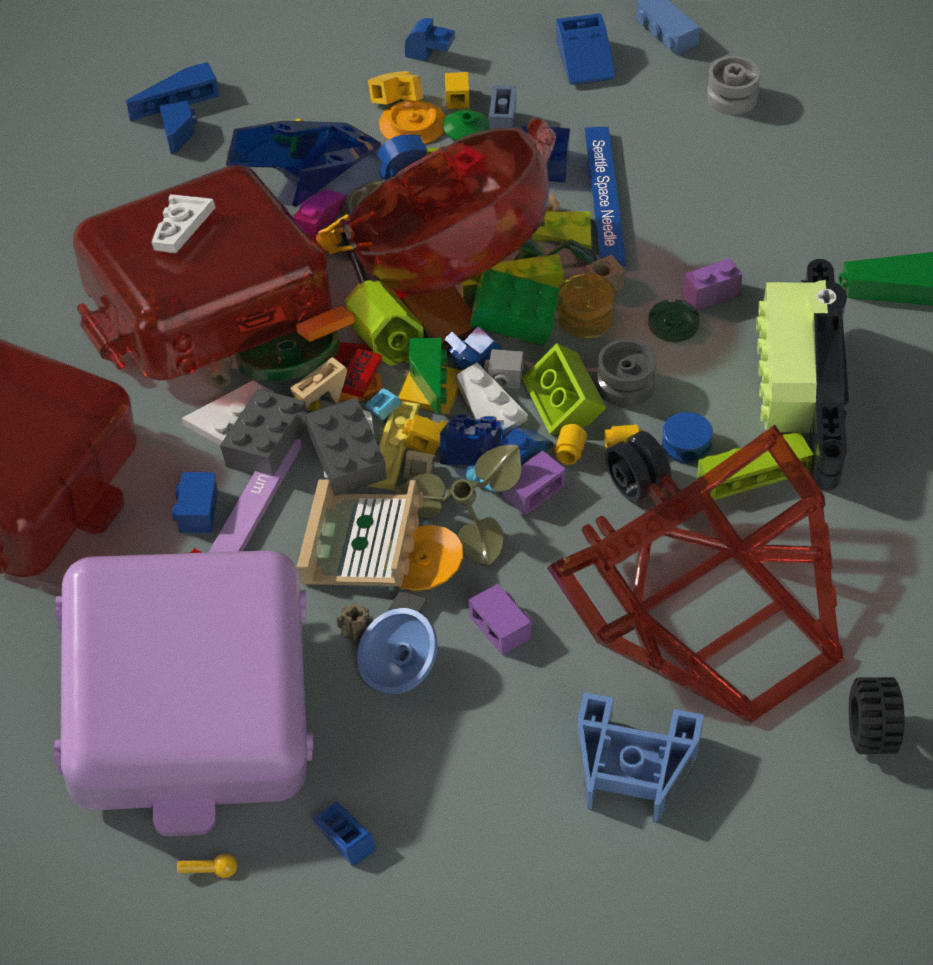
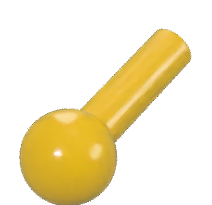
[177,853,238,878]

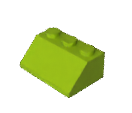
[522,343,606,435]

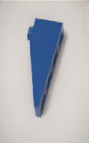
[125,62,219,121]

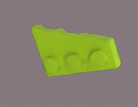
[516,211,591,250]

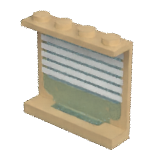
[297,480,423,586]

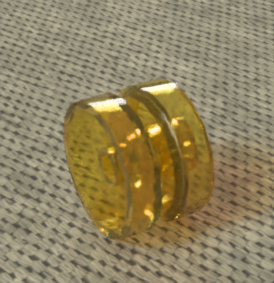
[558,273,615,339]

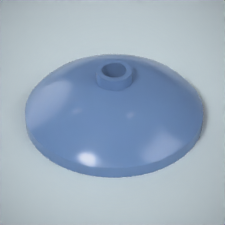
[357,608,438,695]

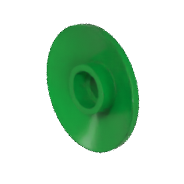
[443,109,489,143]

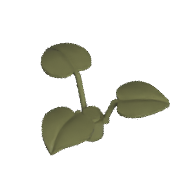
[395,445,522,566]

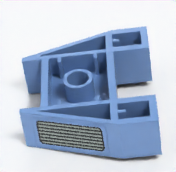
[577,692,704,822]

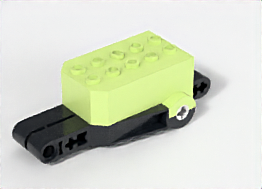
[756,259,849,491]

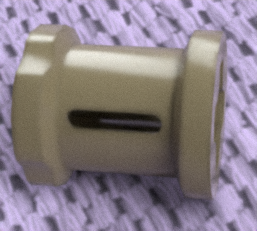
[208,353,233,387]

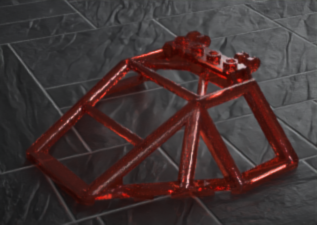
[547,425,844,723]

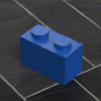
[172,472,218,533]

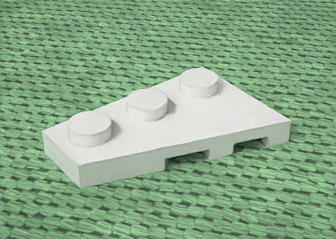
[152,194,216,253]
[456,362,528,446]
[182,381,274,446]

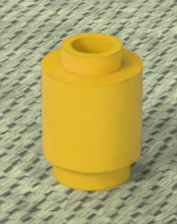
[555,424,587,465]
[604,424,643,449]

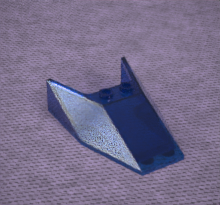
[225,121,381,208]

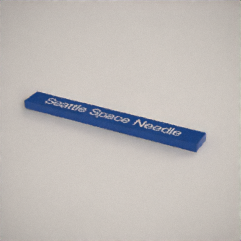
[585,126,626,266]

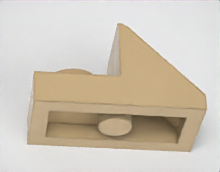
[290,357,347,406]

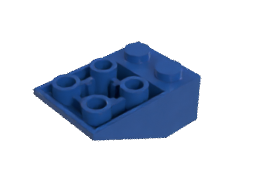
[556,13,615,85]

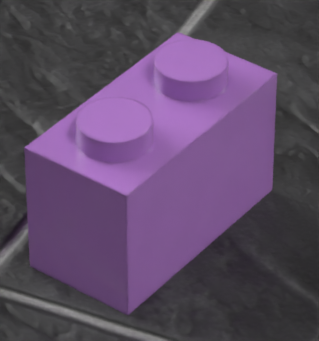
[683,258,742,312]
[503,450,566,516]
[469,584,532,655]

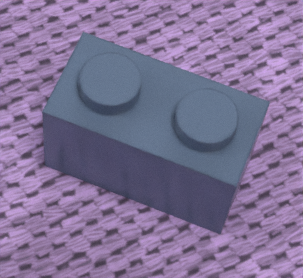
[489,85,516,139]

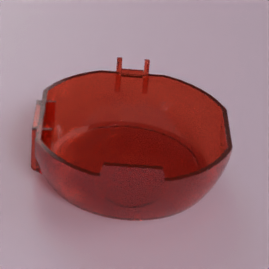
[340,117,556,294]

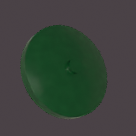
[235,319,340,381]

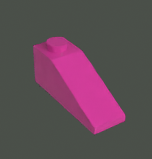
[293,189,348,246]

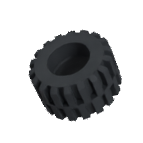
[849,677,905,754]

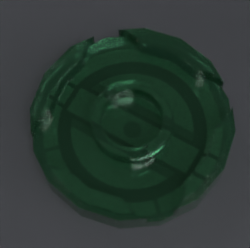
[648,299,700,342]

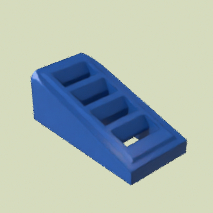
[312,802,376,866]

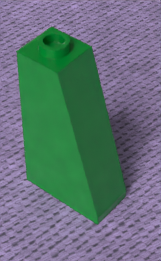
[839,252,933,306]

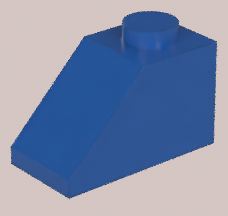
[160,101,197,154]
[498,428,554,466]

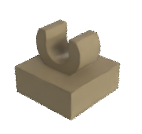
[403,450,435,480]

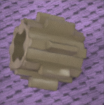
[337,603,373,641]

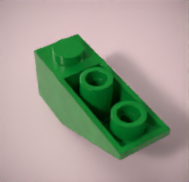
[409,338,447,415]

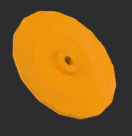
[379,100,446,145]
[384,525,463,591]

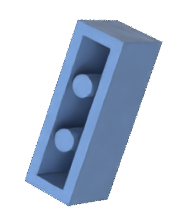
[635,0,700,55]

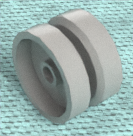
[707,56,761,115]

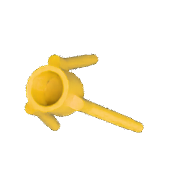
[316,212,374,255]

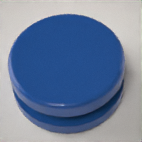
[662,412,713,463]

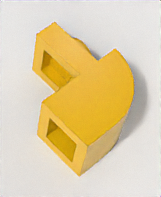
[368,71,423,104]

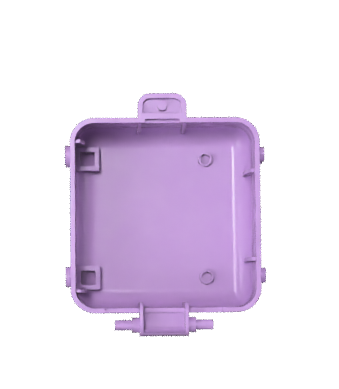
[54,551,313,837]

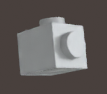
[484,349,523,389]

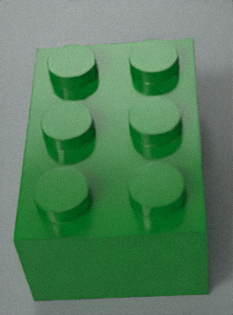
[470,267,559,346]

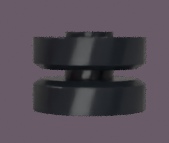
[604,430,672,502]

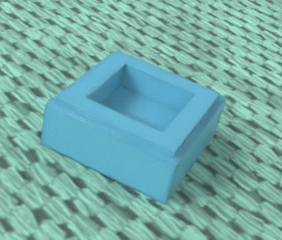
[364,388,402,421]

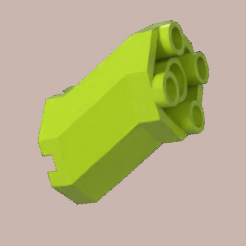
[345,280,424,366]

